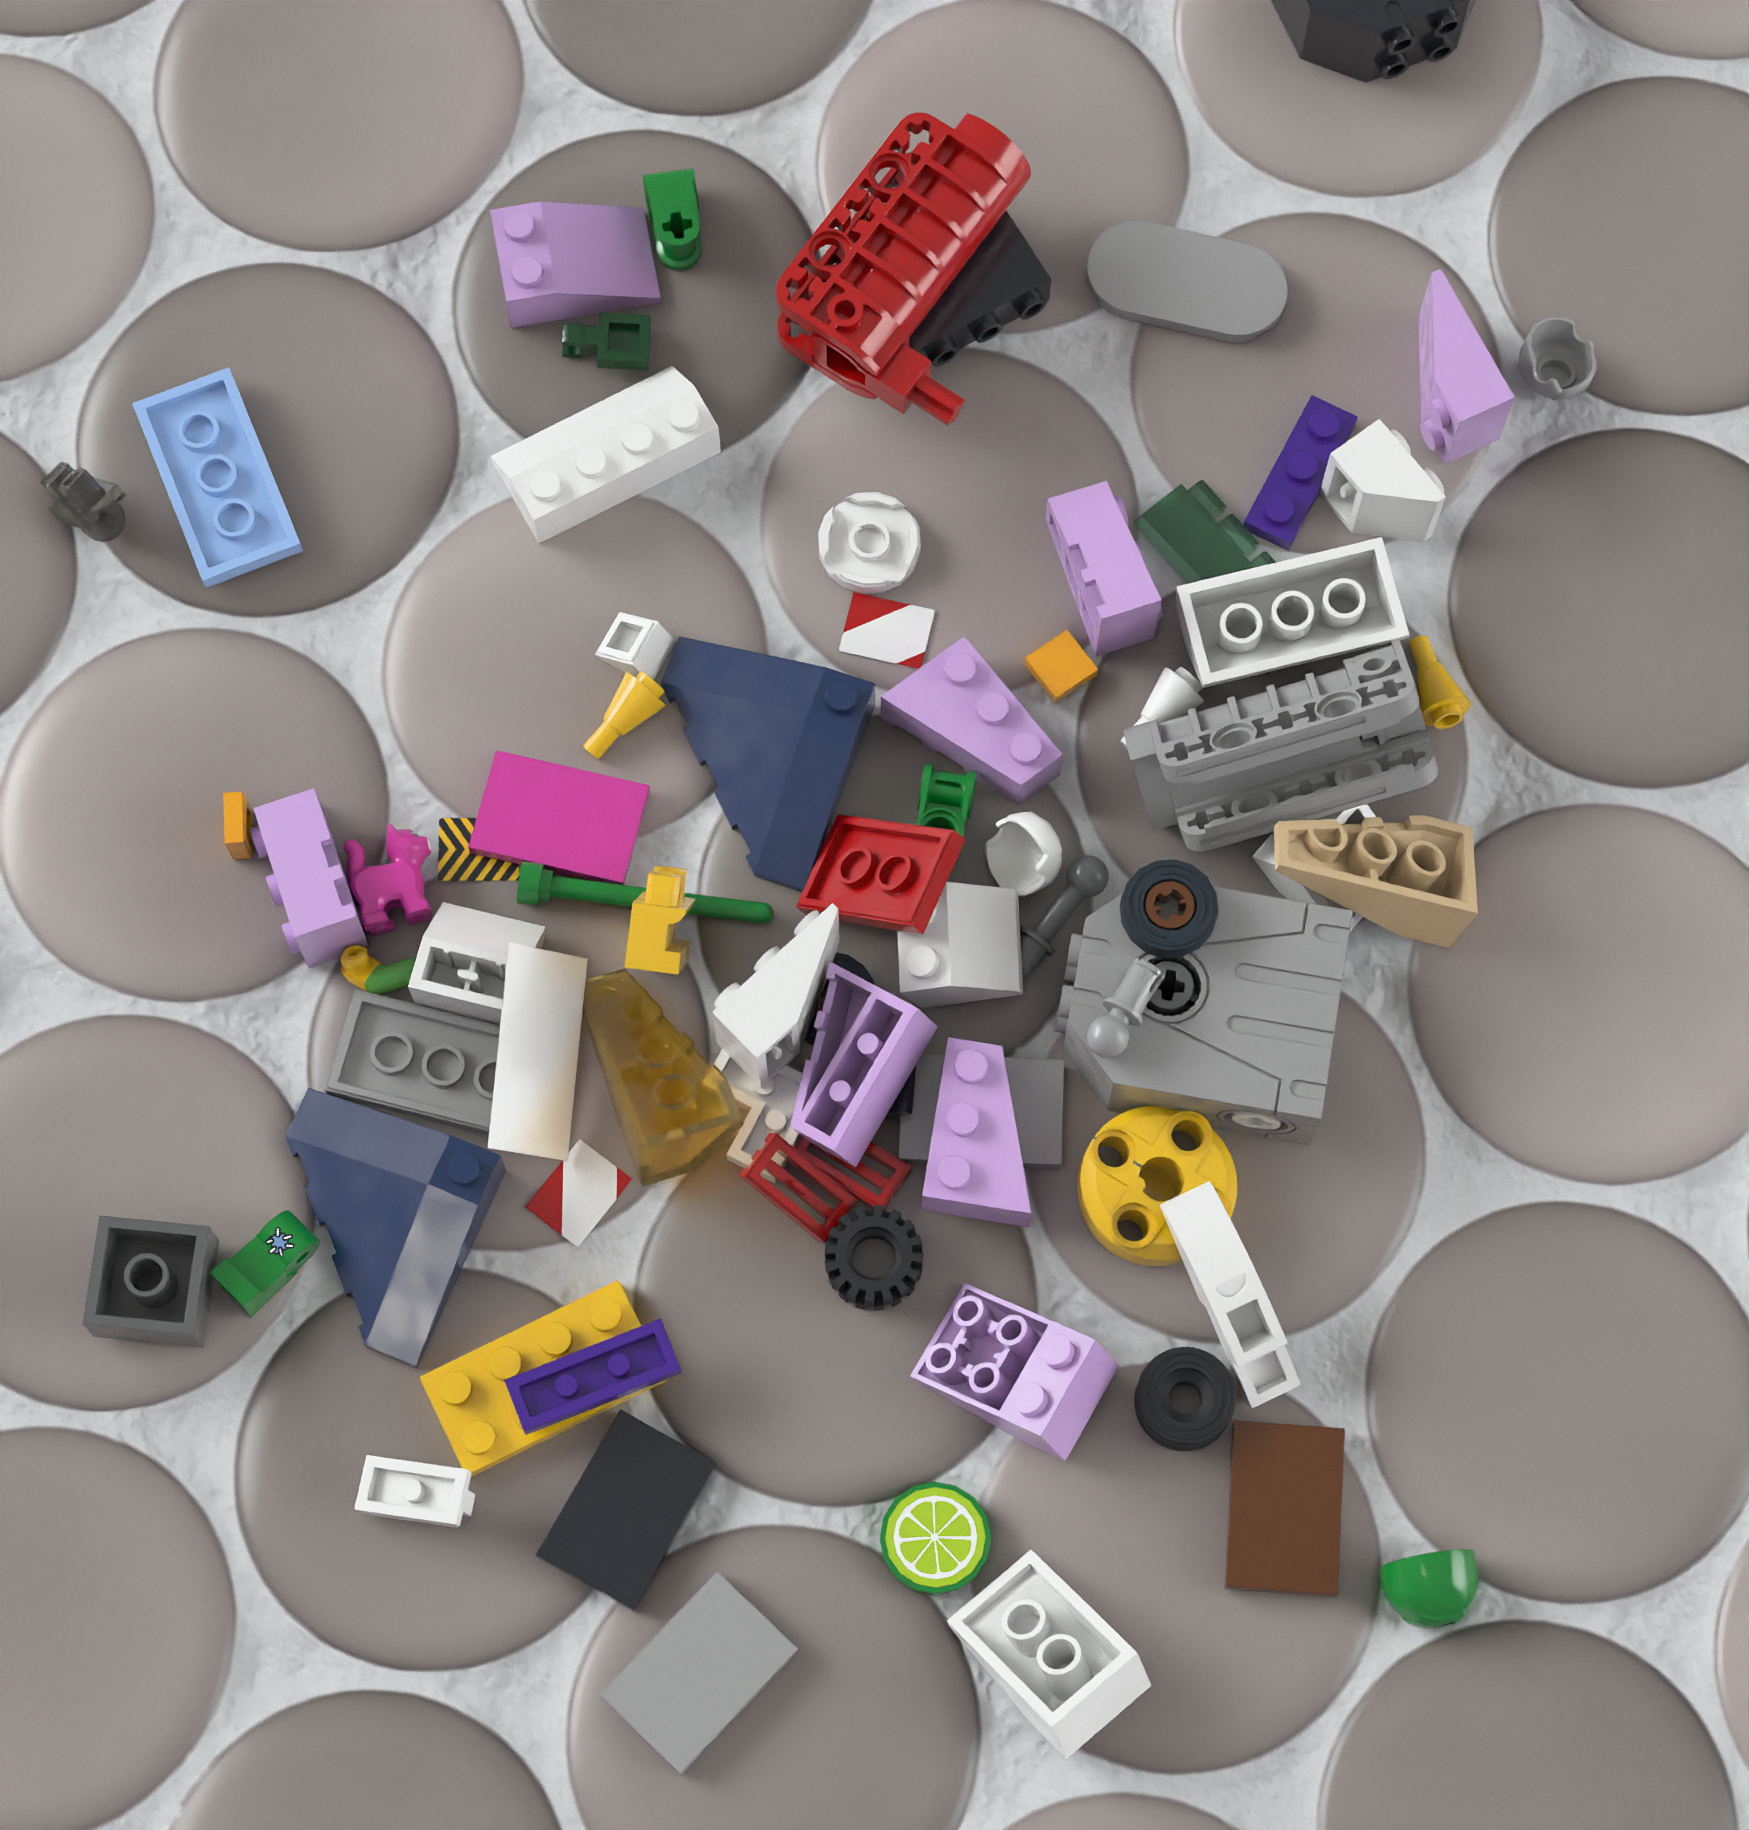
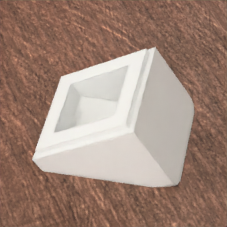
[595,612,675,680]

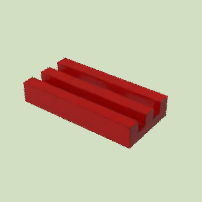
[738,1132,857,1243]
[795,1136,911,1211]

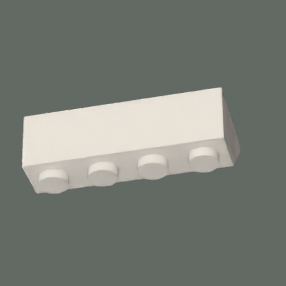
[491,366,721,544]
[1175,537,1410,688]

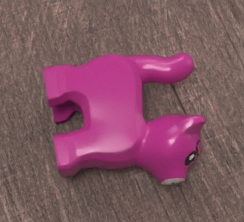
[343,824,432,936]

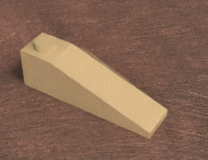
[1274,815,1478,948]

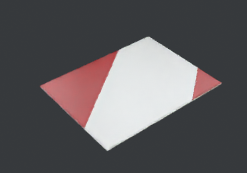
[838,592,935,669]
[525,1139,632,1247]

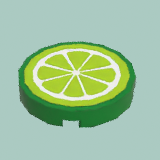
[879,1482,991,1596]

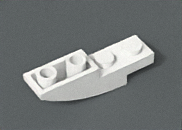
[1160,1181,1301,1408]

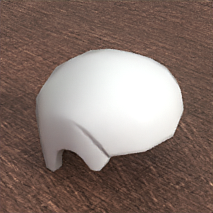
[985,811,1063,897]

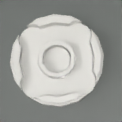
[818,492,921,594]

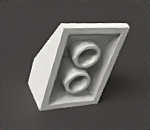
[947,1550,1151,1759]

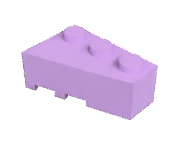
[880,636,1063,806]
[250,788,369,968]
[921,1037,1032,1227]

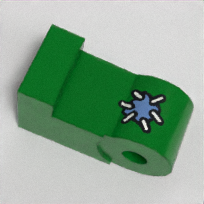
[210,1210,320,1318]

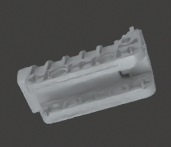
[1123,638,1438,852]

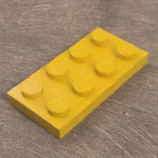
[419,1280,667,1477]

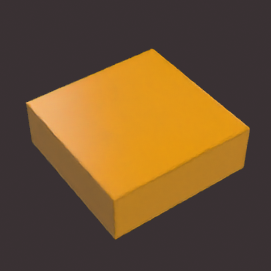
[1024,630,1098,704]
[223,791,254,860]

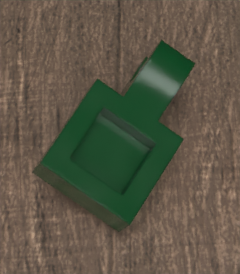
[562,312,651,370]

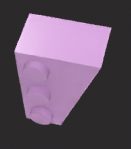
[1045,481,1163,656]
[790,962,938,1167]

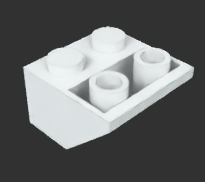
[1319,419,1446,542]
[408,902,546,1025]

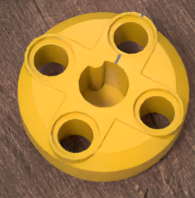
[1077,1106,1237,1266]

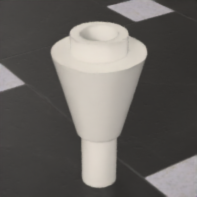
[1120,667,1204,750]

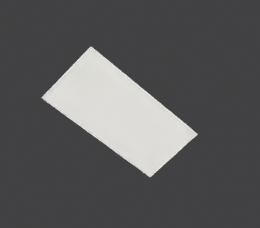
[488,943,588,1161]

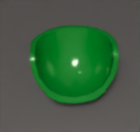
[1379,1549,1478,1629]

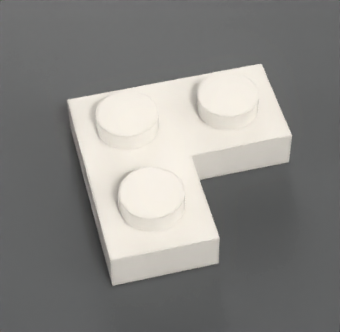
[703,1049,803,1183]

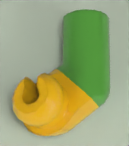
[340,945,415,995]

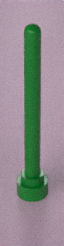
[517,861,774,924]

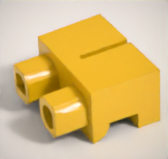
[624,865,696,975]

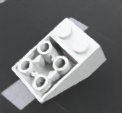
[712,903,840,1088]

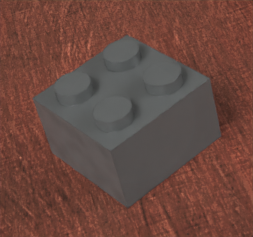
[82,1215,219,1348]

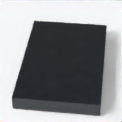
[536,1409,717,1612]

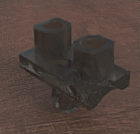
[40,461,126,542]

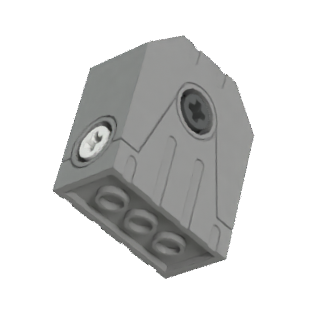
[1055,887,1353,1145]

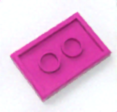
[468,750,650,885]

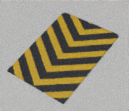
[438,818,520,881]

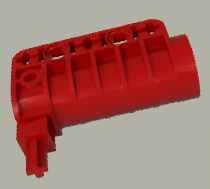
[776,112,1031,426]

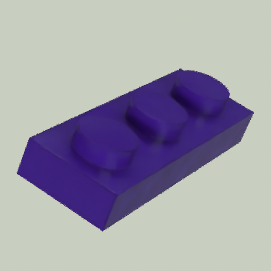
[1242,395,1358,551]
[504,1318,682,1435]

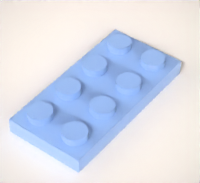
[132,367,303,588]

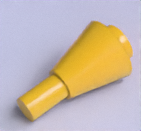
[1408,635,1471,729]
[582,671,666,760]

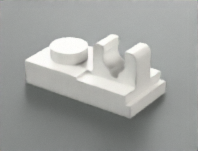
[354,1455,475,1528]

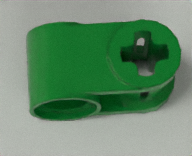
[643,168,702,270]
[916,763,977,865]

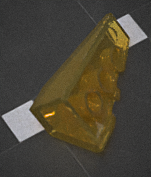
[582,968,743,1186]

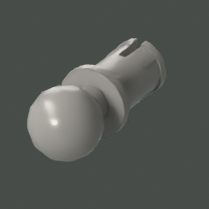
[1086,958,1165,1058]

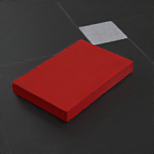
[796,814,966,935]

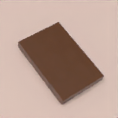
[1224,1420,1345,1598]

